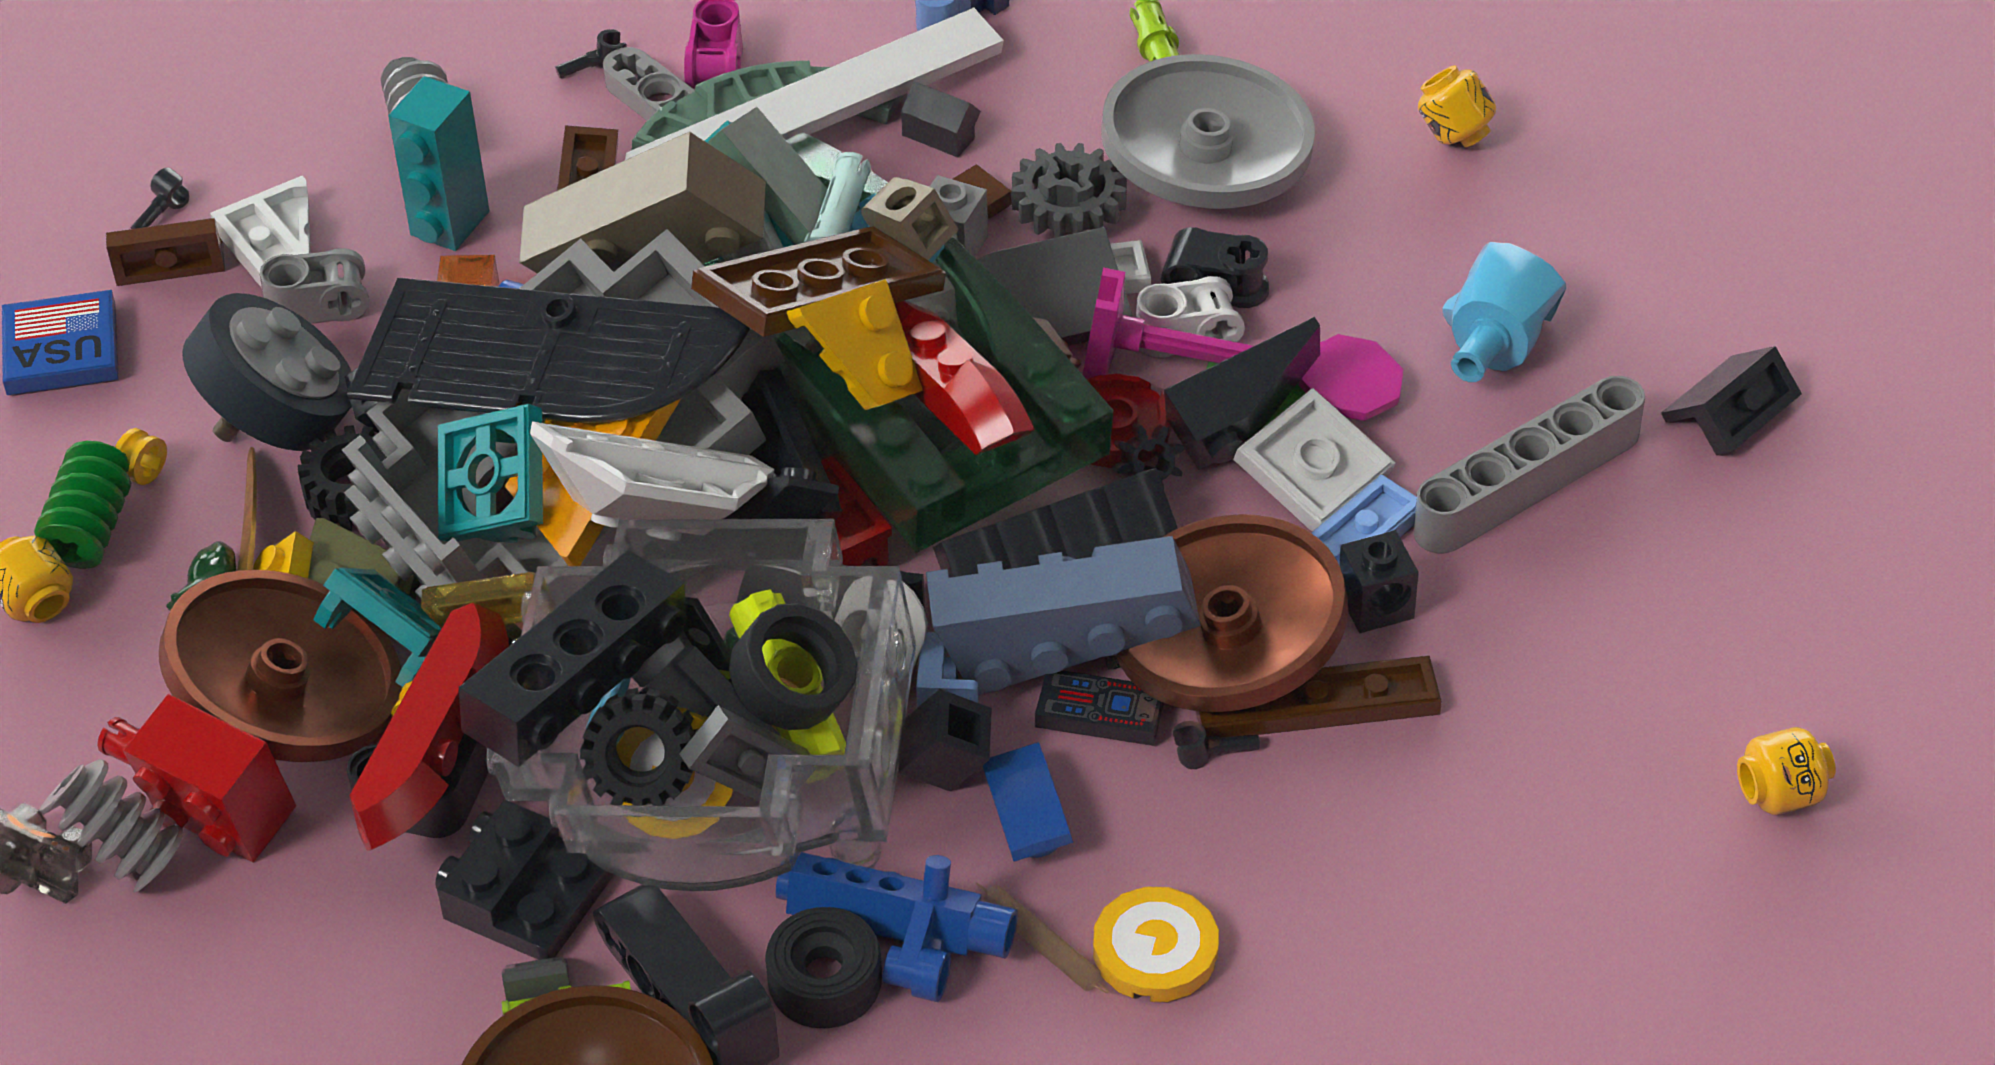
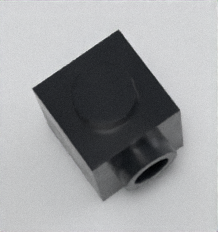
[898,689,992,792]

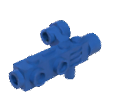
[775,852,1018,1002]

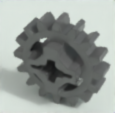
[1011,143,1127,238]

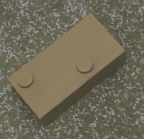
[519,131,766,273]

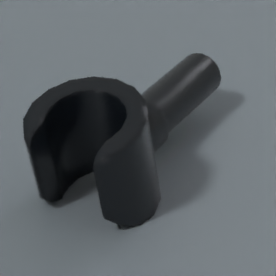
[555,29,627,78]
[130,167,189,229]
[1173,721,1260,769]

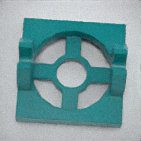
[438,404,543,543]
[313,568,445,687]

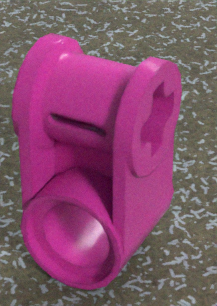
[684,0,743,89]

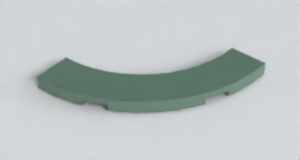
[631,61,904,150]

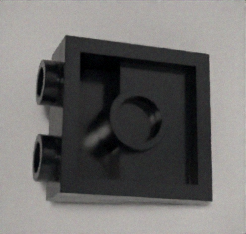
[435,799,615,960]

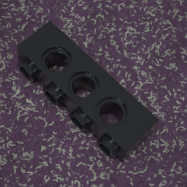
[459,550,687,767]

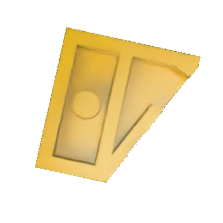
[787,279,923,410]

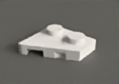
[210,175,311,288]

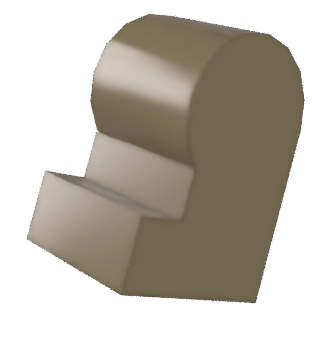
[861,177,959,260]

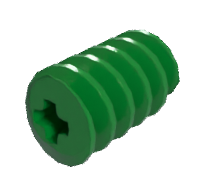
[34,440,132,569]

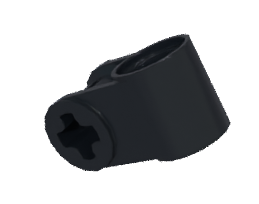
[1160,227,1269,308]

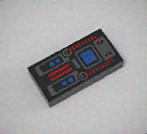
[1035,670,1164,746]

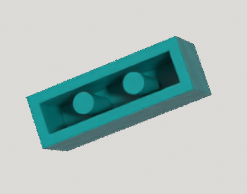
[388,76,490,251]

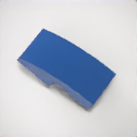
[982,742,1073,862]

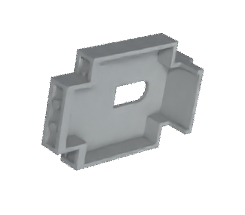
[342,229,785,619]

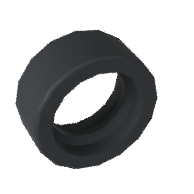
[729,603,858,730]

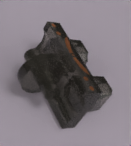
[0,803,92,904]

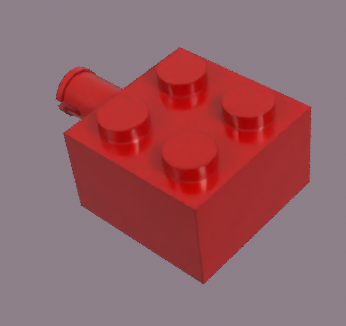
[97,694,297,863]

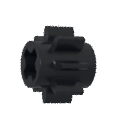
[1112,423,1185,488]

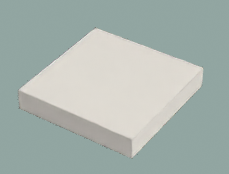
[1233,388,1396,532]

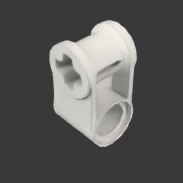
[1136,276,1245,358]

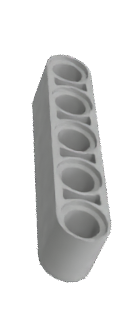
[1414,376,1645,553]

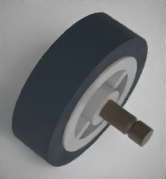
[182,293,352,451]

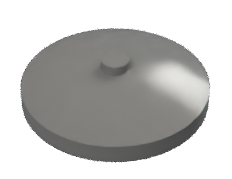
[1101,54,1315,209]

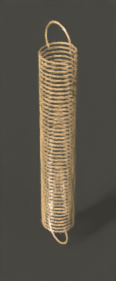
[976,882,1109,993]

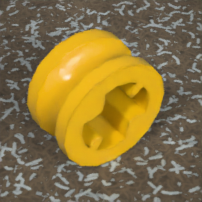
[115,428,167,485]

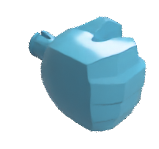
[1442,242,1566,382]

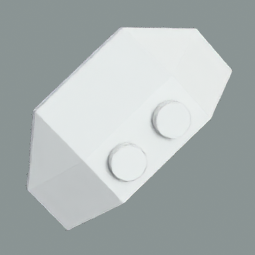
[530,422,774,536]

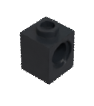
[1339,530,1419,634]

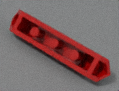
[894,300,1034,455]
[349,603,509,851]

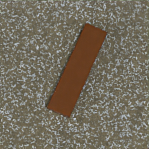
[1196,655,1442,737]

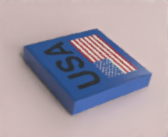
[2,289,118,395]

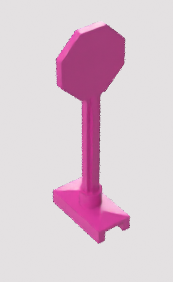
[1081,267,1404,421]

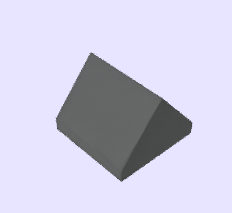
[502,956,570,1002]

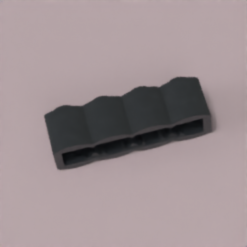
[933,468,1178,578]

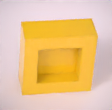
[253,531,314,579]

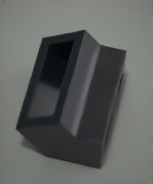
[901,81,981,158]

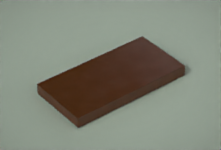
[691,226,946,337]

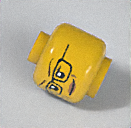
[1737,727,1836,815]

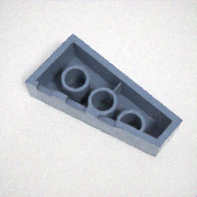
[926,536,1201,695]

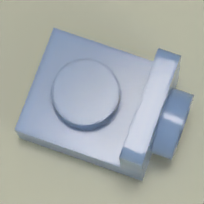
[916,632,979,707]

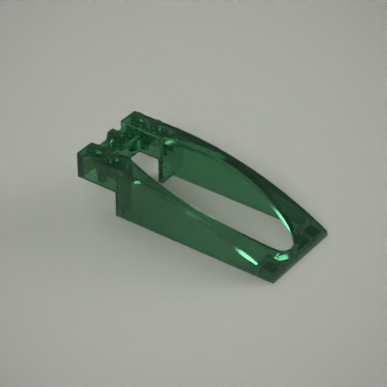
[703,132,1114,553]

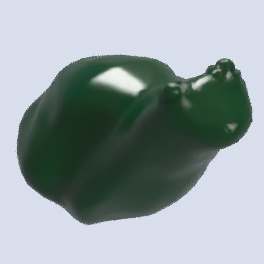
[166,541,236,611]

